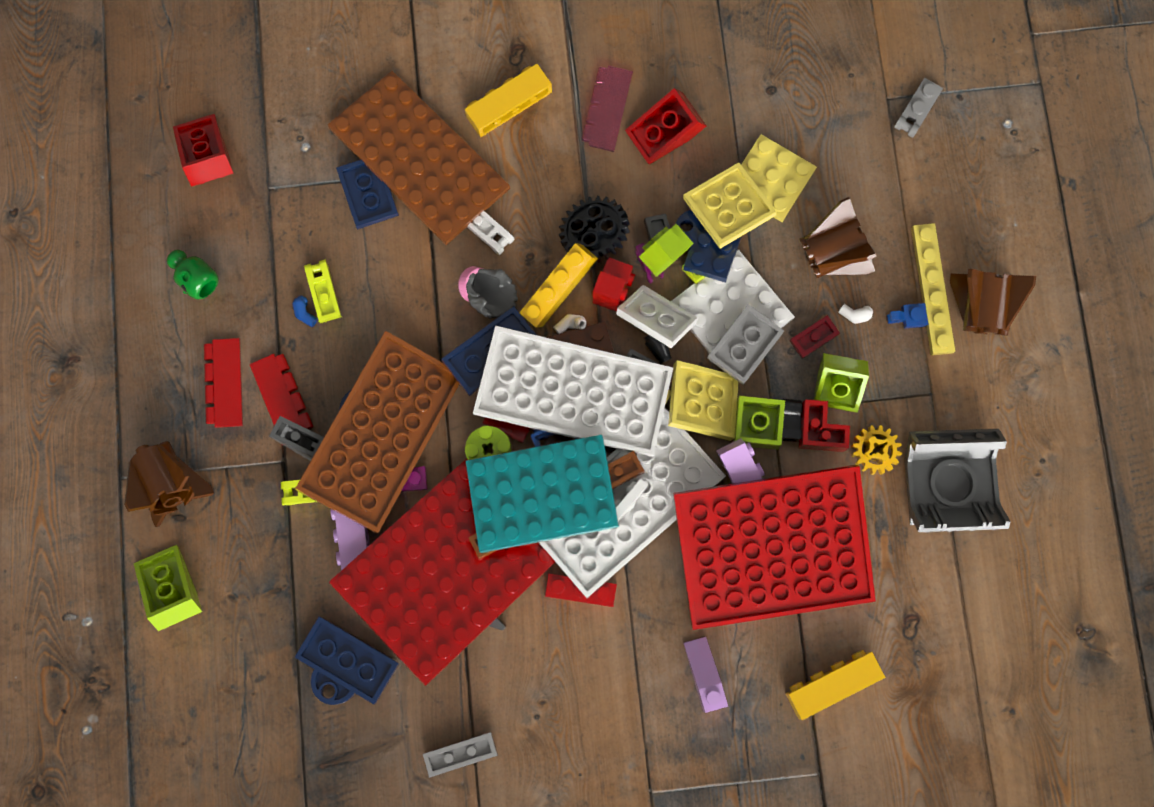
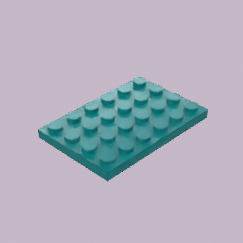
[466,435,619,553]

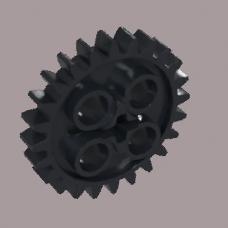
[559,195,630,263]

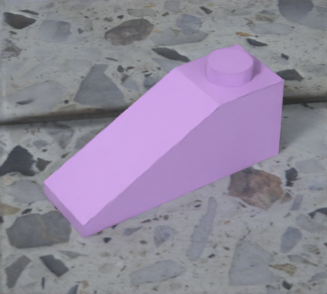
[683,637,728,713]

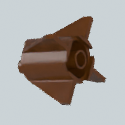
[799,197,876,278]
[950,269,1036,336]
[124,441,214,527]

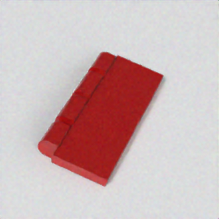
[204,338,243,428]
[249,353,314,430]

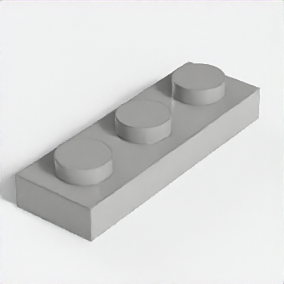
[423,732,498,778]

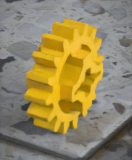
[851,425,902,475]

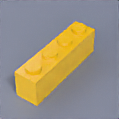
[465,64,552,138]
[520,243,598,328]
[785,650,886,720]

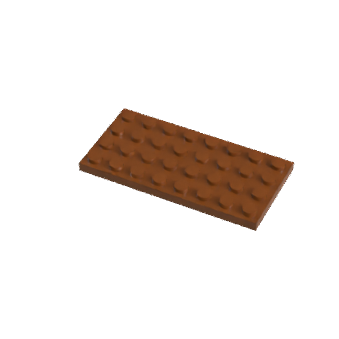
[328,71,510,245]
[295,331,459,534]

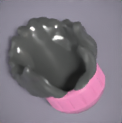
[458,266,518,319]

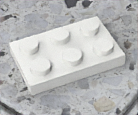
[616,285,697,348]

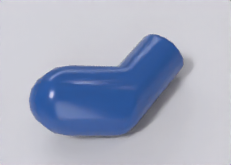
[292,295,318,327]

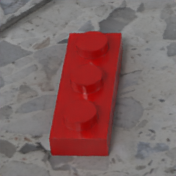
[545,574,617,607]

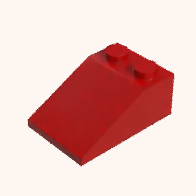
[625,88,707,165]
[173,114,233,187]

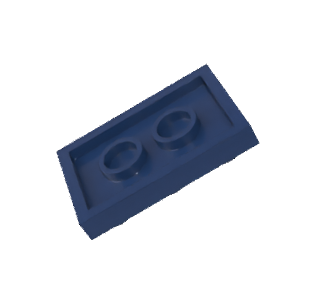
[336,160,399,230]

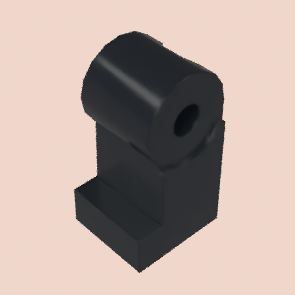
[782,399,802,442]

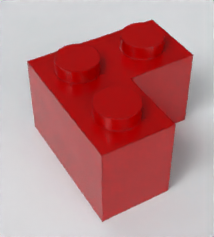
[592,257,636,312]
[799,399,850,452]

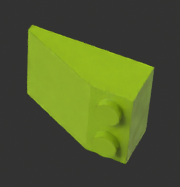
[133,545,202,631]

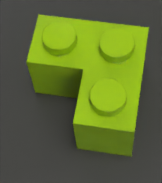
[639,224,694,277]

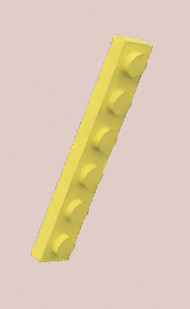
[911,223,955,356]

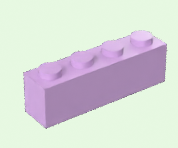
[716,439,765,484]
[331,509,370,570]

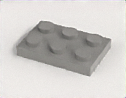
[707,304,784,385]

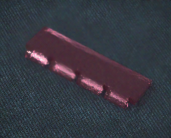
[581,65,633,152]

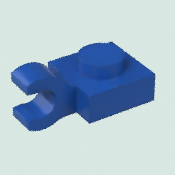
[887,303,928,329]

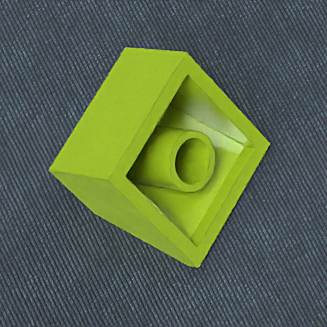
[814,353,869,413]

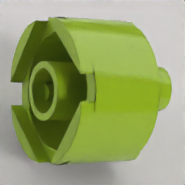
[465,426,512,460]

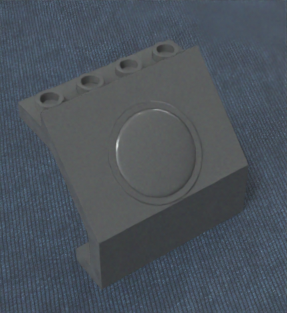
[904,429,1011,533]

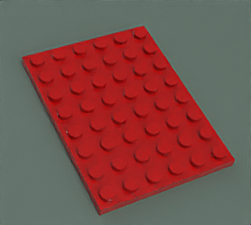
[329,458,555,686]
[673,465,876,630]

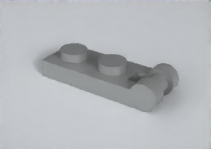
[894,78,943,138]

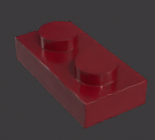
[790,315,840,359]

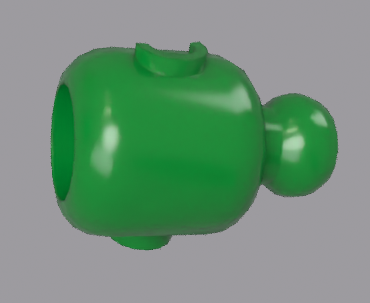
[166,249,219,300]

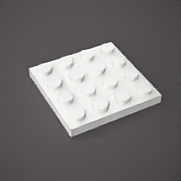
[671,250,795,372]

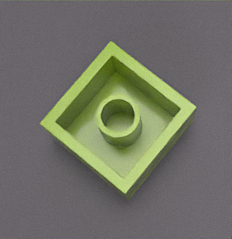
[733,396,785,450]

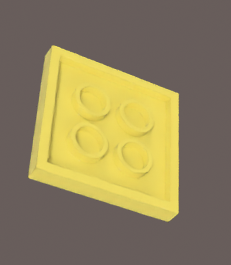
[741,134,817,222]
[683,163,777,248]
[668,360,738,441]

